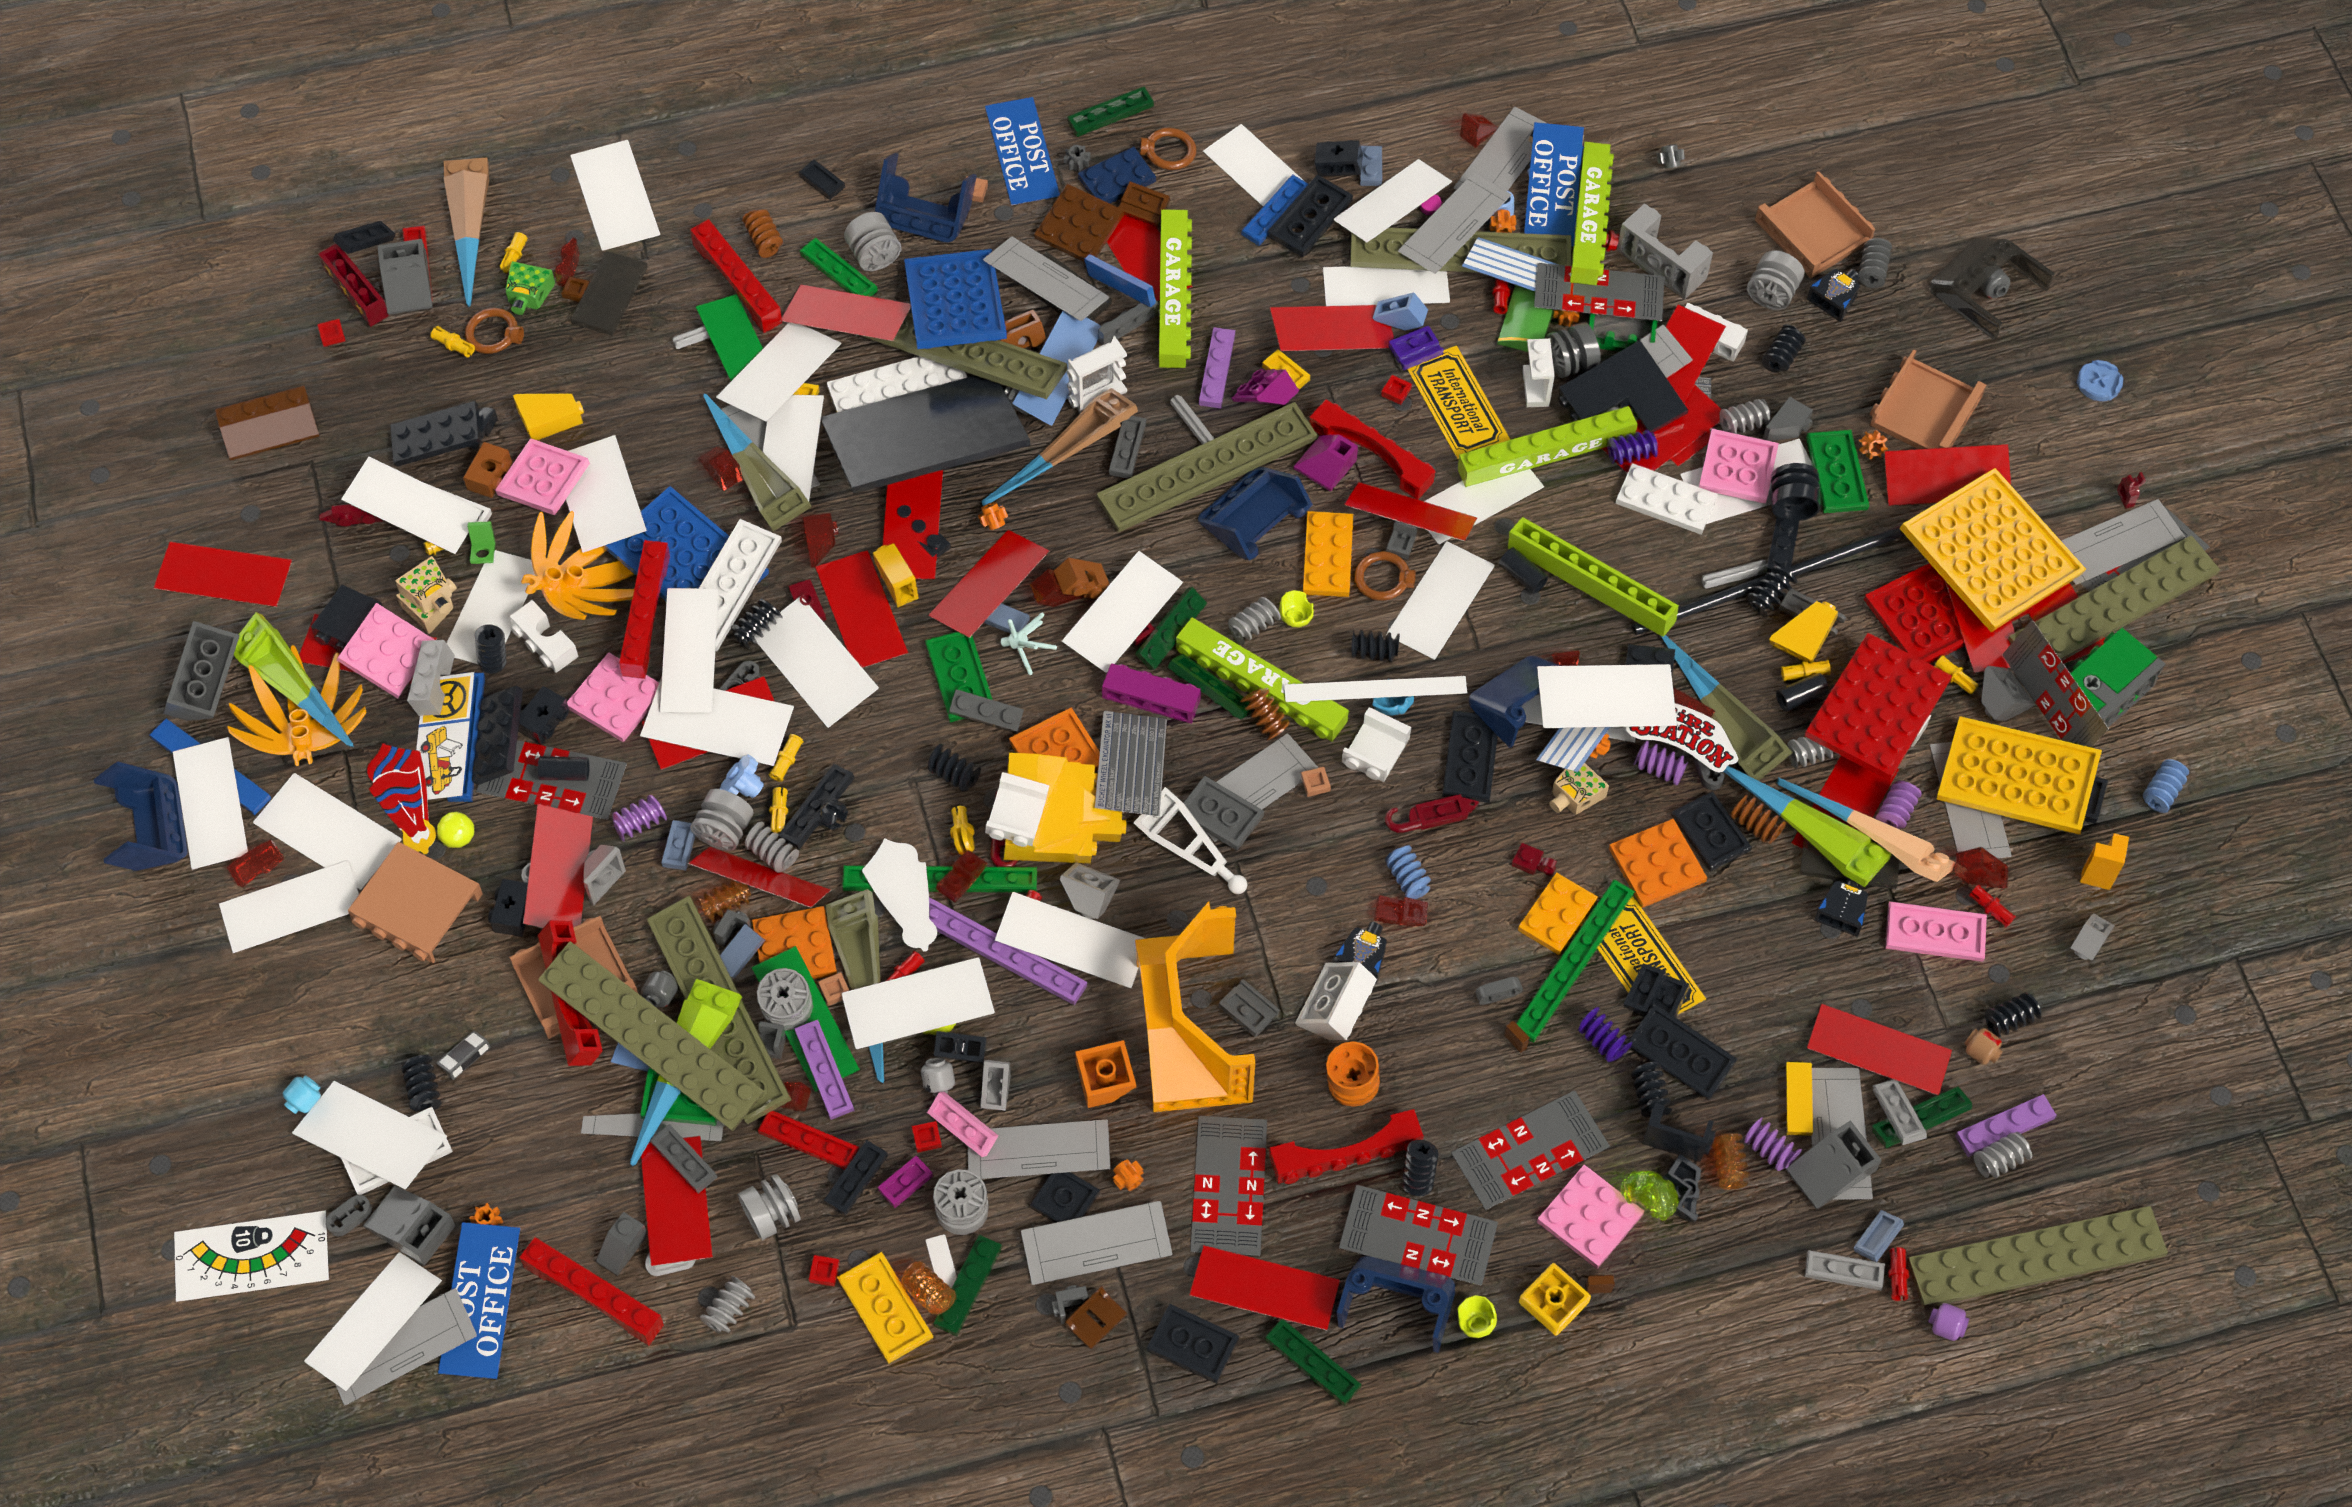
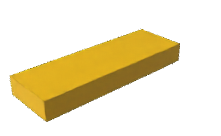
[1786,1062,1813,1136]

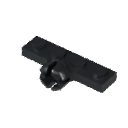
[778,764,855,850]

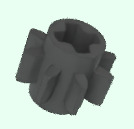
[1064,144,1091,172]
[1657,144,1685,169]

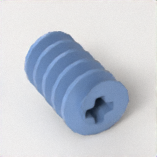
[2143,759,2189,813]
[1385,845,1431,900]

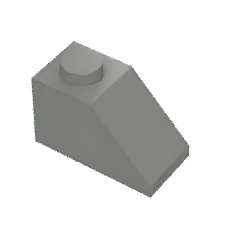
[2071,913,2115,960]

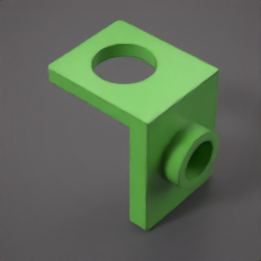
[467,521,496,564]

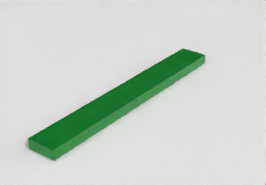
[842,866,1037,893]
[1516,879,1635,1043]

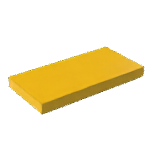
[837,1252,933,1364]

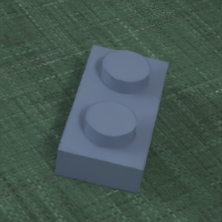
[1360,146,1382,186]
[662,820,695,871]

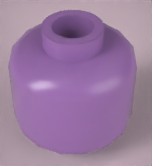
[1929,1303,1969,1341]

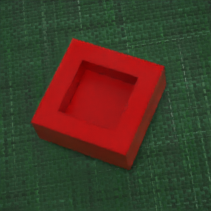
[317,319,346,347]
[1381,375,1412,405]
[912,1121,942,1153]
[809,1255,840,1287]

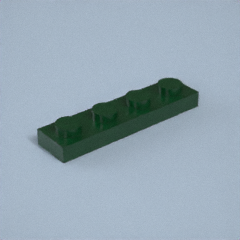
[1067,86,1154,137]
[1135,587,1207,670]
[1168,654,1254,720]
[1872,1086,1972,1148]
[934,1235,1002,1337]
[1265,1319,1362,1406]

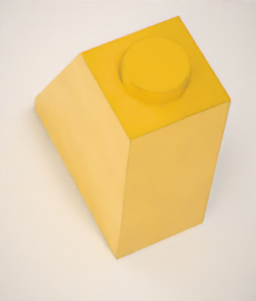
[513,394,584,440]
[873,543,919,608]
[1769,601,1838,663]

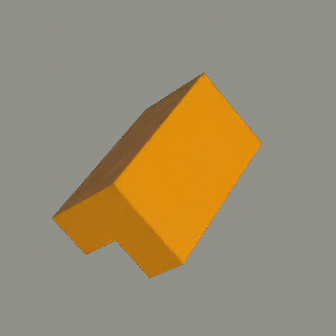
[2080,833,2129,890]

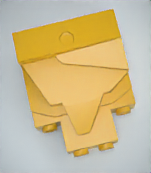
[1004,753,1126,864]

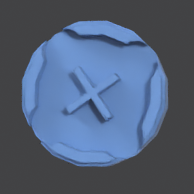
[2077,360,2123,401]

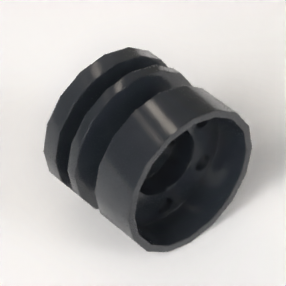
[1771,463,1821,521]

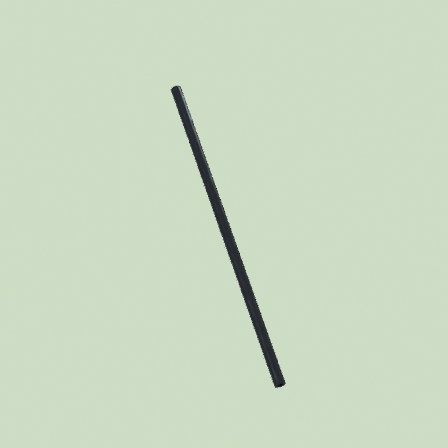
[1632,525,1906,635]

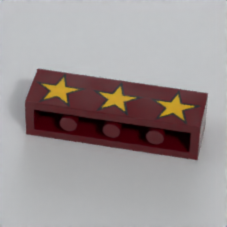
[318,244,389,327]

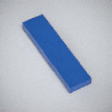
[1241,174,1308,246]
[1084,254,1156,307]

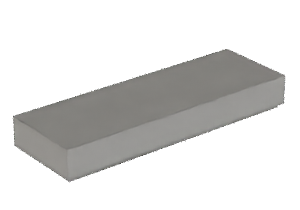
[1873,1079,1927,1145]
[1804,1250,1885,1290]

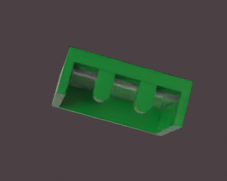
[1589,313,1658,352]

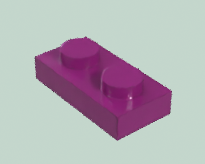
[878,1156,933,1208]

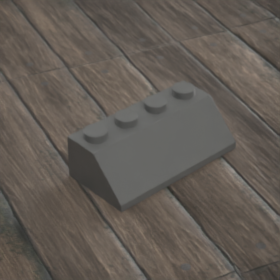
[163,621,240,721]

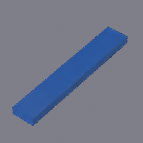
[447,673,485,802]
[150,718,271,815]

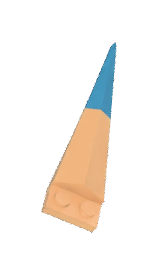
[1776,777,1955,882]

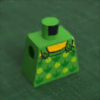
[506,261,555,315]

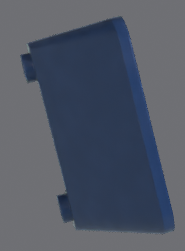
[1198,467,1313,561]
[1469,656,1561,748]

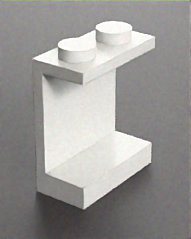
[1522,339,1554,407]
[1342,707,1411,782]
[985,772,1050,847]

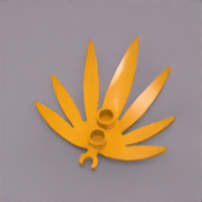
[521,511,634,620]
[227,645,366,766]

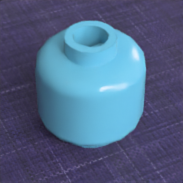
[283,1075,321,1114]

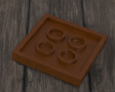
[1034,184,1124,262]

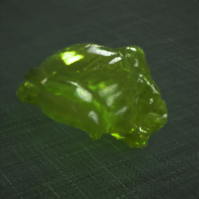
[1620,1170,1679,1221]

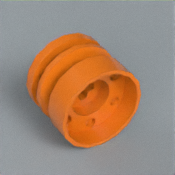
[1326,1041,1380,1107]

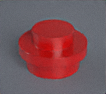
[1602,230,1619,252]

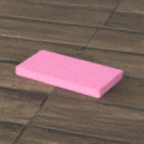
[1885,902,1987,962]

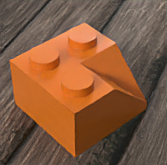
[1075,1040,1136,1108]

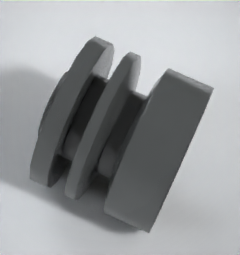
[1546,322,1601,378]

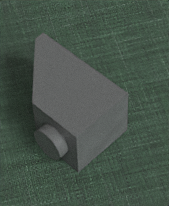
[1763,397,1813,441]
[596,1212,648,1276]

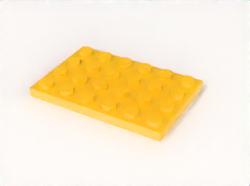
[1937,716,2102,835]

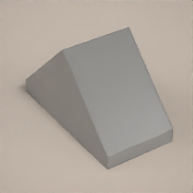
[981,1060,1011,1111]

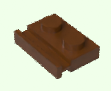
[1118,181,1170,227]

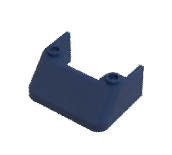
[875,153,977,242]
[94,761,187,871]
[1337,1256,1455,1353]

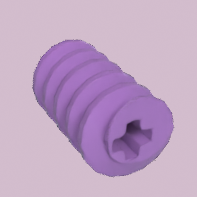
[1634,740,1688,786]
[1876,780,1922,829]
[612,795,667,842]
[1744,1117,1802,1171]

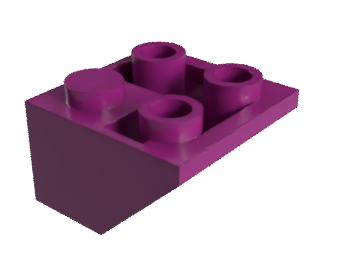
[1232,369,1299,405]
[1294,435,1358,492]

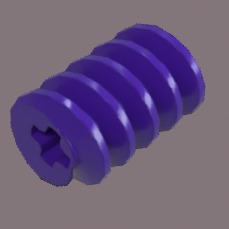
[1607,430,1658,465]
[1578,1007,1632,1062]

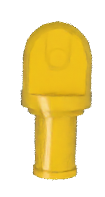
[950,806,975,855]

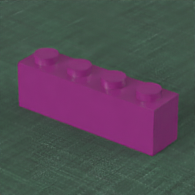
[1102,663,1201,724]

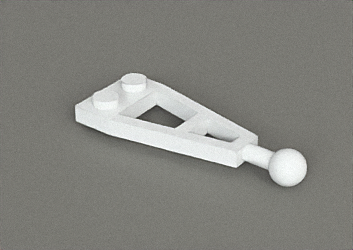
[1134,787,1247,894]

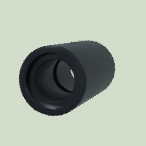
[1499,547,1549,594]
[1776,673,1829,712]
[538,756,590,781]

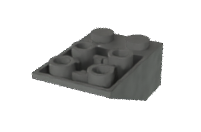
[377,239,433,315]
[1786,1120,1882,1210]
[363,1186,456,1266]

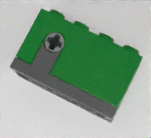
[2071,628,2166,728]

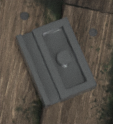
[1219,979,1280,1037]

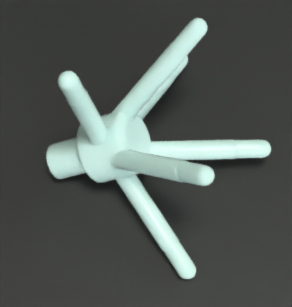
[1001,613,1057,675]

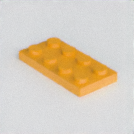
[1303,511,1353,597]

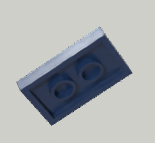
[1078,147,1156,203]

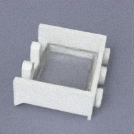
[1067,336,1127,413]

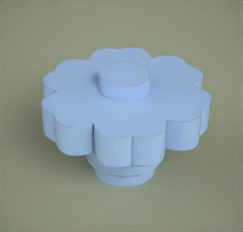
[720,754,764,798]

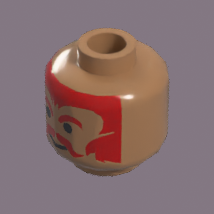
[1964,1028,2003,1065]

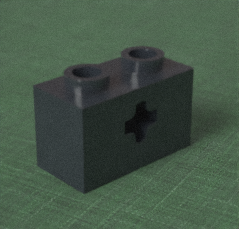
[1315,140,1363,177]
[518,686,569,745]
[488,879,528,937]
[934,1031,987,1064]

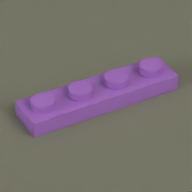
[1199,327,1235,408]
[795,1020,854,1120]
[1955,1094,2057,1157]

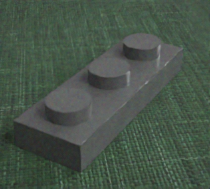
[1098,301,1158,345]
[1109,416,1146,479]
[949,689,1024,733]
[650,1124,718,1193]

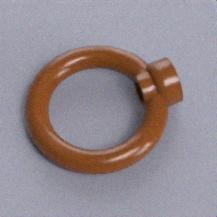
[1140,128,1196,170]
[465,308,524,354]
[1355,551,1416,601]

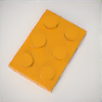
[1518,872,1598,955]

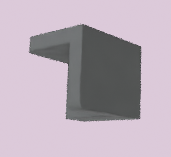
[758,1022,786,1059]

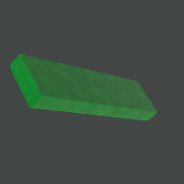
[800,237,878,297]

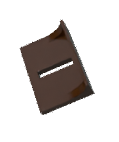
[1065,1286,1127,1350]

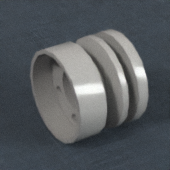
[844,212,902,271]
[1747,250,1805,310]
[690,789,754,851]
[757,968,813,1031]
[933,1169,989,1235]
[737,1173,801,1241]

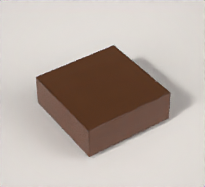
[561,276,591,303]
[1504,1021,1529,1053]
[1585,1275,1615,1294]

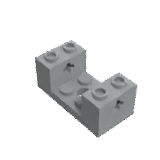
[1617,203,1713,300]

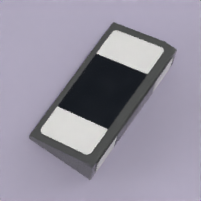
[436,1031,491,1080]

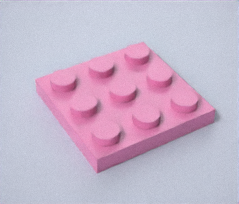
[1699,429,1779,504]
[495,439,590,515]
[337,603,434,699]
[567,652,659,742]
[1537,1165,1644,1269]

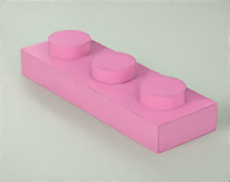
[927,1092,999,1157]

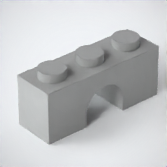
[407,640,455,716]

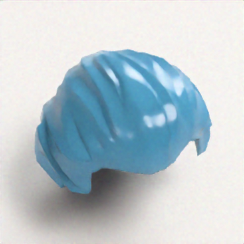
[1372,678,1414,716]

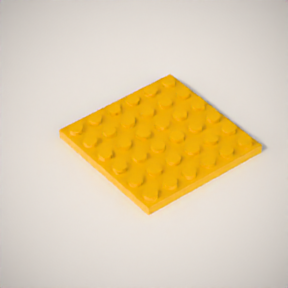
[1899,468,2086,632]

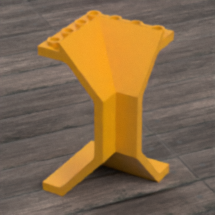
[1135,901,1255,1112]

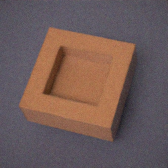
[966,176,988,203]
[1301,767,1331,797]
[818,973,849,1006]

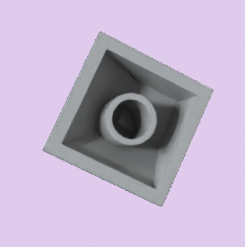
[583,845,626,905]
[1060,862,1120,919]

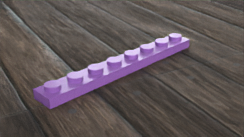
[929,897,1087,1005]

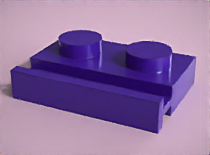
[1389,325,1444,370]

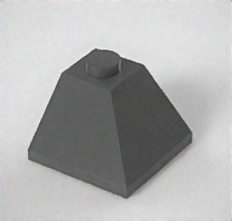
[1981,666,2036,721]

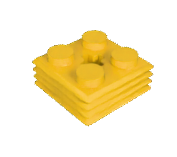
[1519,1263,1591,1336]

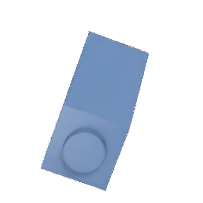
[1373,292,1428,330]

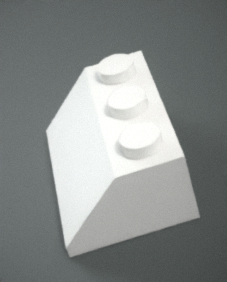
[1295,962,1377,1040]

